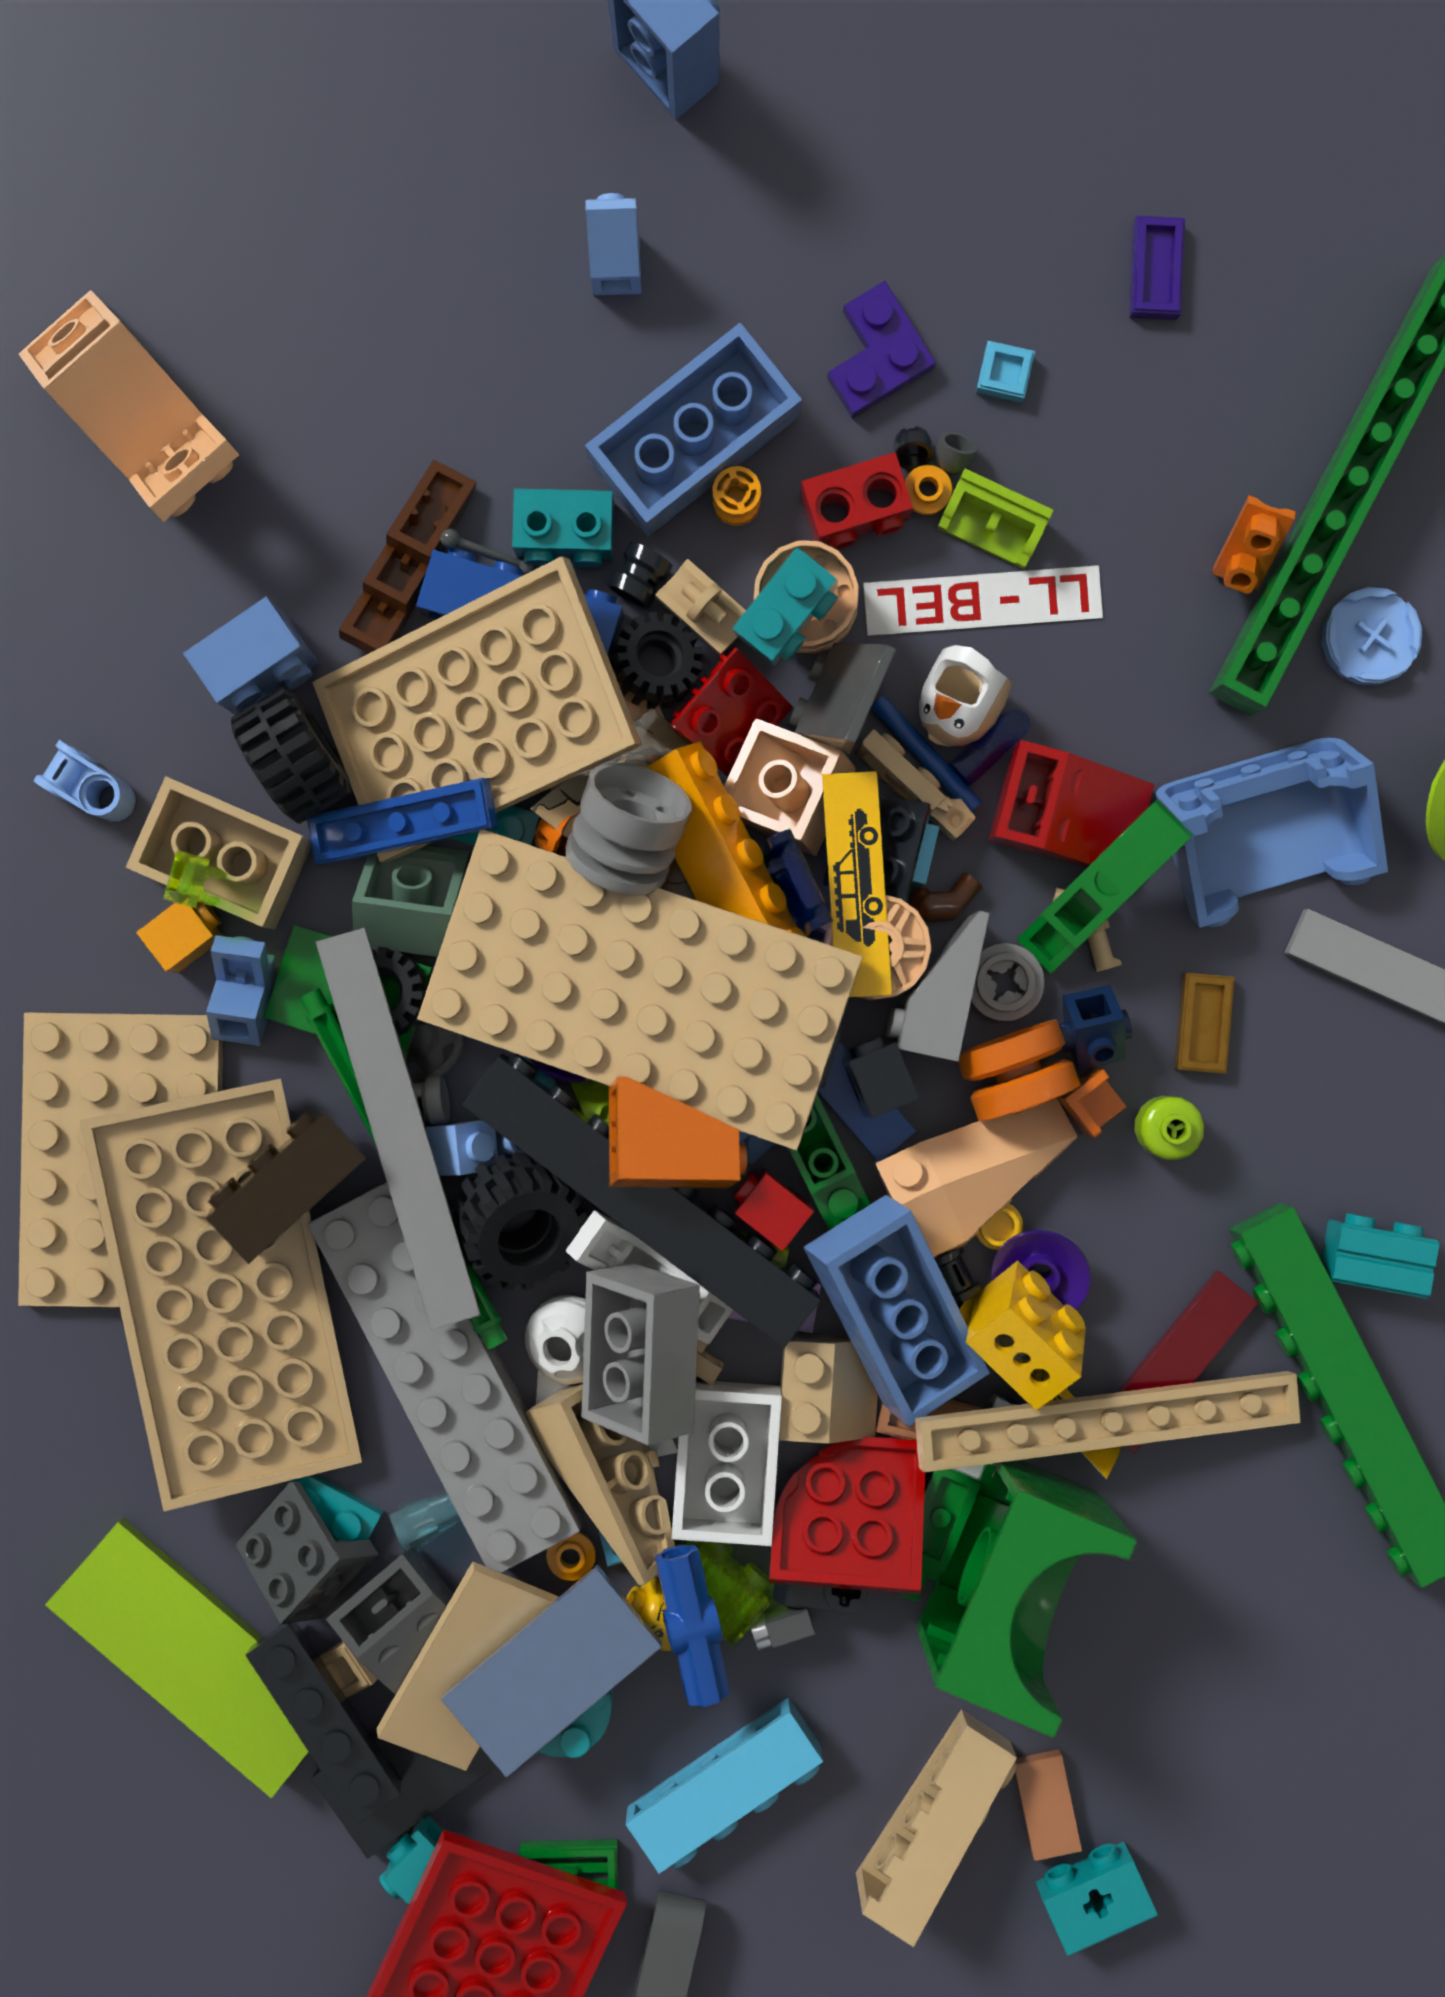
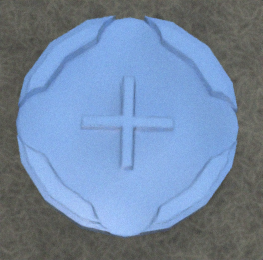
[1321,587,1422,686]

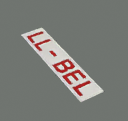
[863,565,1103,636]

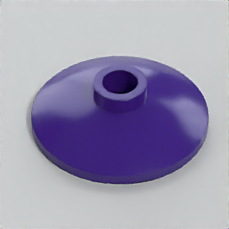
[991,1230,1091,1309]

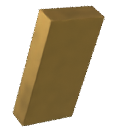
[1174,973,1235,1074]

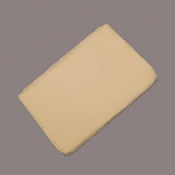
[319,1641,378,1698]

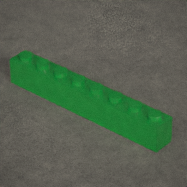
[1229,1203,1445,1588]

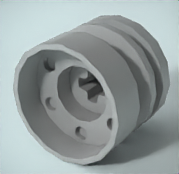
[565,763,692,895]

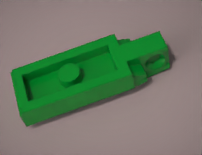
[899,1468,982,1602]

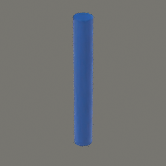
[870,695,982,812]

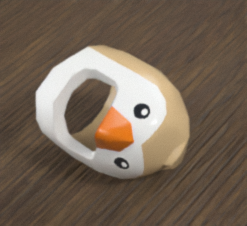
[919,645,1013,747]

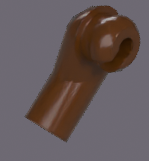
[909,872,982,922]

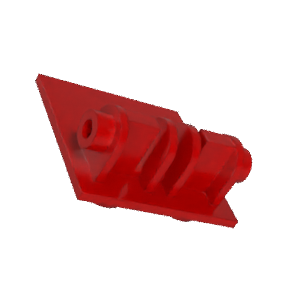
[669,647,793,778]

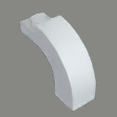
[566,1210,733,1344]

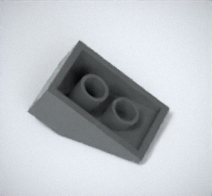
[788,643,896,758]

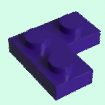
[827,281,936,419]

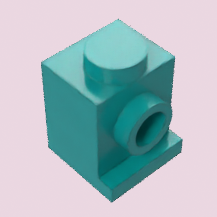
[379,1815,443,1905]

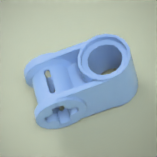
[33,739,136,822]

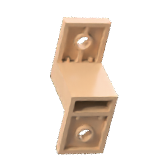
[19,290,239,522]

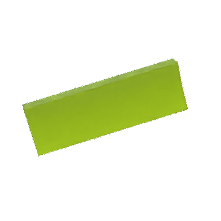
[45,1517,308,1799]

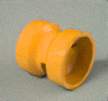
[712,466,761,526]

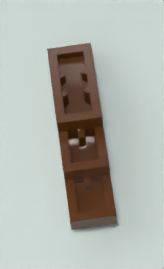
[339,459,477,653]

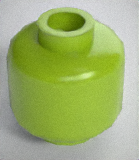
[1134,1095,1204,1160]

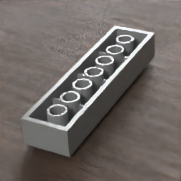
[308,1182,584,1573]

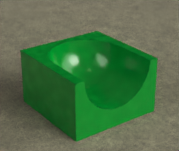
[916,1460,1137,1738]

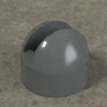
[935,431,977,475]

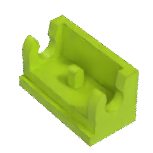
[937,468,1054,570]

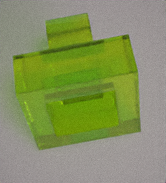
[163,850,227,908]

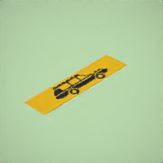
[822,771,892,997]

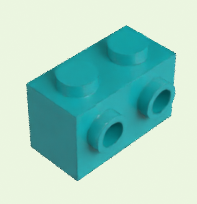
[512,489,615,568]
[732,547,839,666]

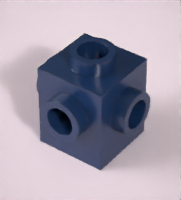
[1059,985,1132,1070]

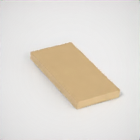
[377,1561,559,1771]

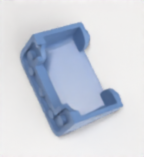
[1156,738,1388,928]

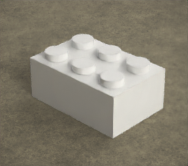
[672,1380,782,1546]

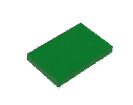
[264,925,434,1061]

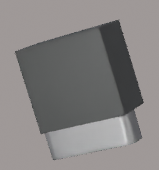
[750,1605,815,1650]

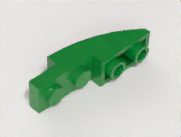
[1016,799,1193,974]
[788,1094,871,1230]

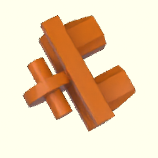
[1212,495,1296,594]

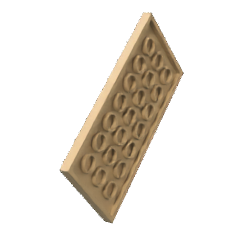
[417,830,863,1150]
[80,1078,362,1512]

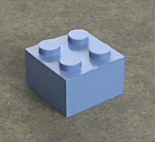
[183,596,320,715]

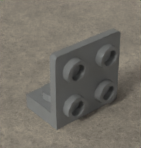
[236,1482,379,1624]

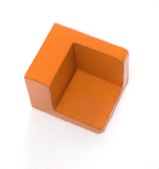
[1057,1068,1127,1138]

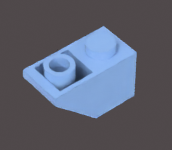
[585,193,642,295]
[425,1120,531,1176]

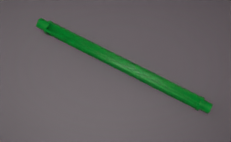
[300,988,508,1350]

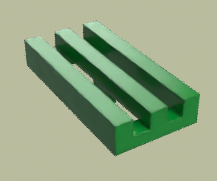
[519,1839,619,1890]

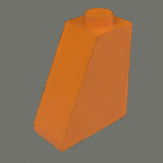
[609,1077,747,1188]

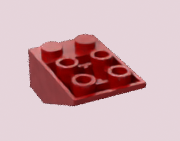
[988,740,1155,868]

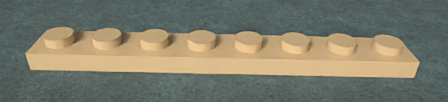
[915,1371,1300,1472]

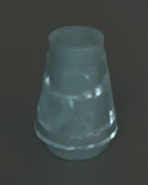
[389,1493,461,1551]

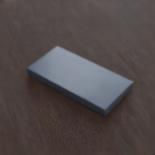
[441,1565,662,1778]

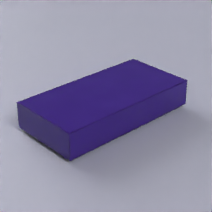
[1129,216,1185,320]

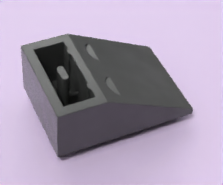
[326,1546,454,1695]

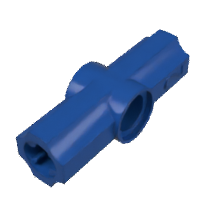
[654,1545,731,1707]

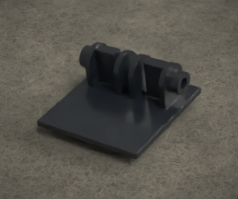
[823,795,931,901]

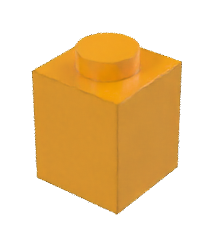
[136,897,223,973]

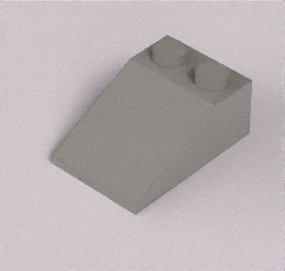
[885,911,989,1061]

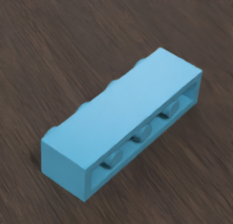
[625,1697,823,1874]

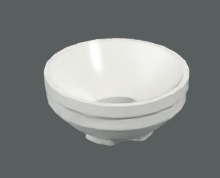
[525,1295,585,1384]

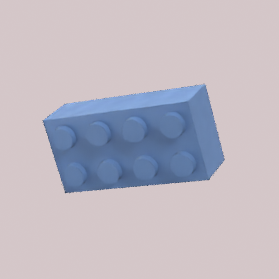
[585,322,802,537]
[803,1195,990,1427]

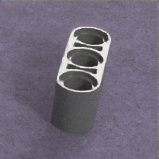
[633,1889,706,1997]

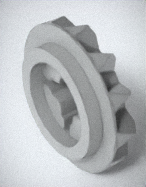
[971,943,1045,1021]

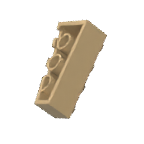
[856,1709,1017,1948]

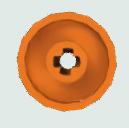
[957,1019,1081,1121]

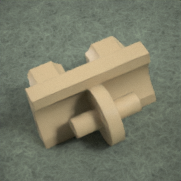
[655,559,746,656]

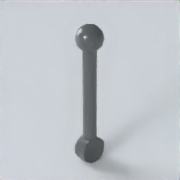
[440,529,538,573]

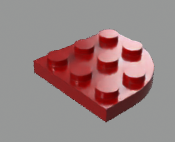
[769,1437,925,1595]

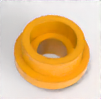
[905,465,952,515]
[546,1532,596,1581]

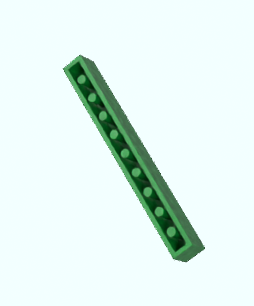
[1208,253,1445,716]

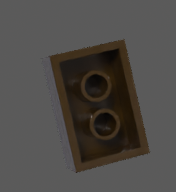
[206,1109,366,1264]

